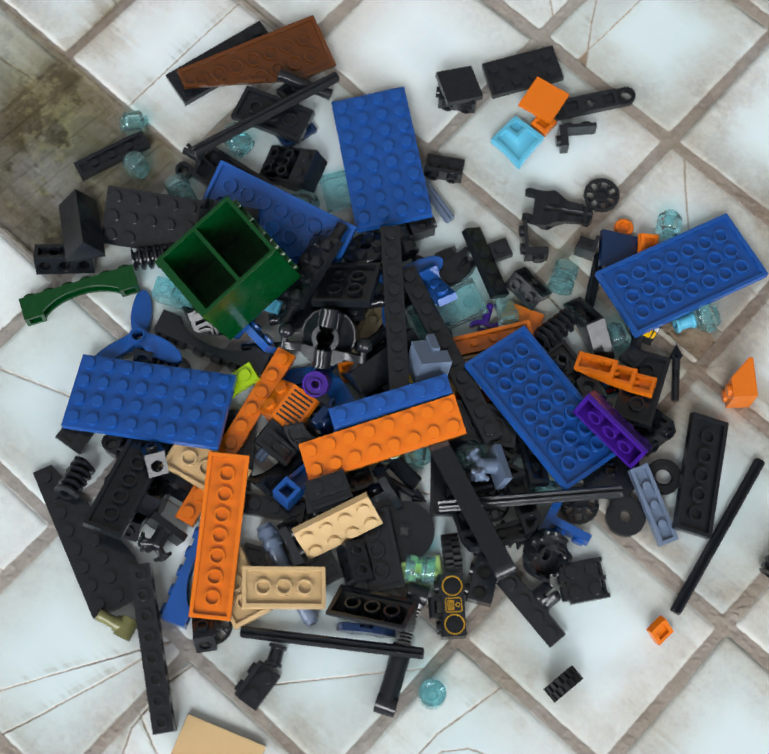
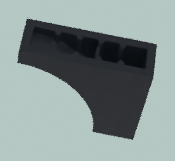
[563,297,615,359]

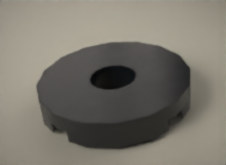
[605,497,646,537]

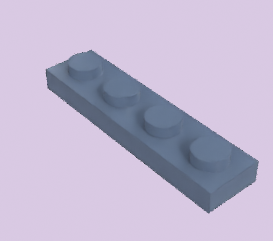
[627,463,679,547]

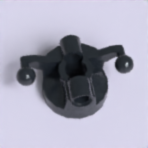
[278,306,373,369]

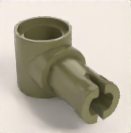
[95,609,137,642]

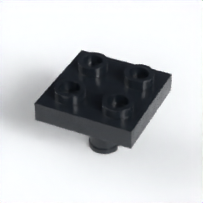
[546,339,582,383]

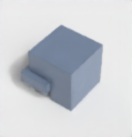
[408,334,452,383]

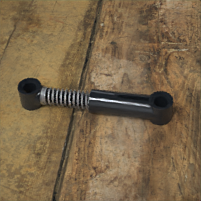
[373,581,430,718]

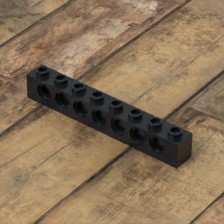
[128,562,177,735]

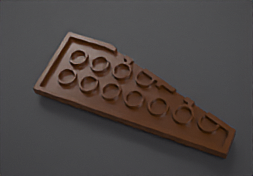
[177,15,336,89]

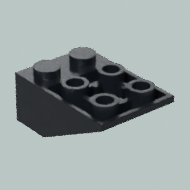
[259,145,328,195]

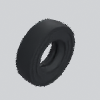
[649,459,681,495]

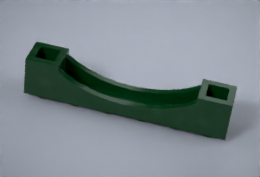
[19,264,141,326]

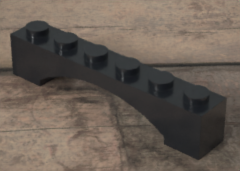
[154,309,272,377]

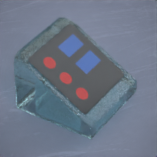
[598,381,620,400]

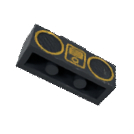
[428,573,467,640]

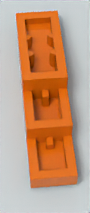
[574,351,657,398]

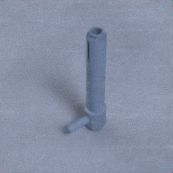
[256,522,318,627]

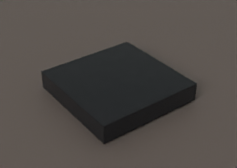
[435,66,483,106]

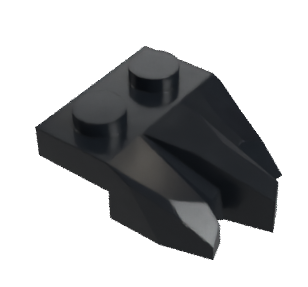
[434,246,476,291]

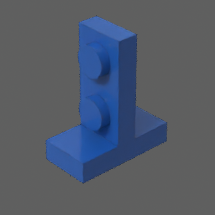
[417,263,457,307]
[234,311,277,354]
[539,502,592,546]

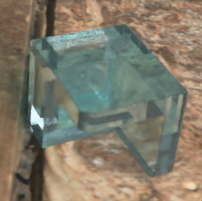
[494,298,519,326]

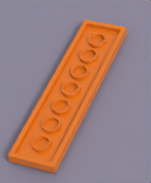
[298,394,467,480]
[189,452,250,621]

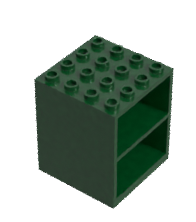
[155,196,301,340]

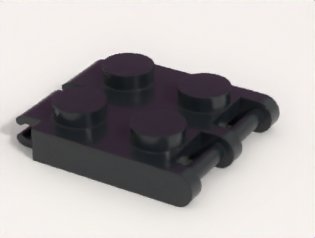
[557,557,611,605]

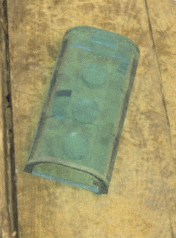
[405,277,489,341]

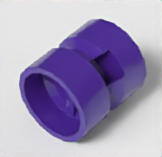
[302,369,332,397]

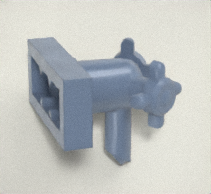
[466,444,513,489]

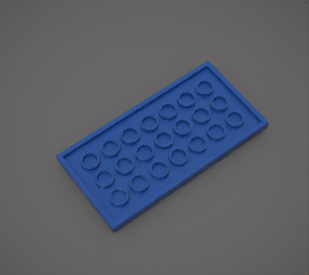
[331,86,433,233]
[202,160,358,264]
[595,213,768,338]
[464,325,616,490]
[61,354,237,451]

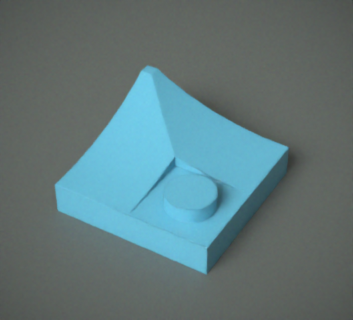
[491,116,544,170]

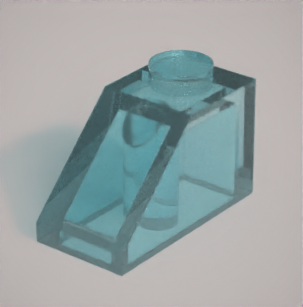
[151,276,193,310]

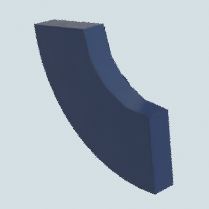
[337,622,396,638]

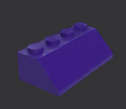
[573,390,653,469]

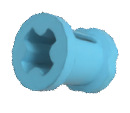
[672,312,697,334]

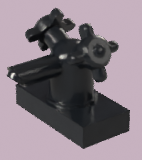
[137,511,188,562]

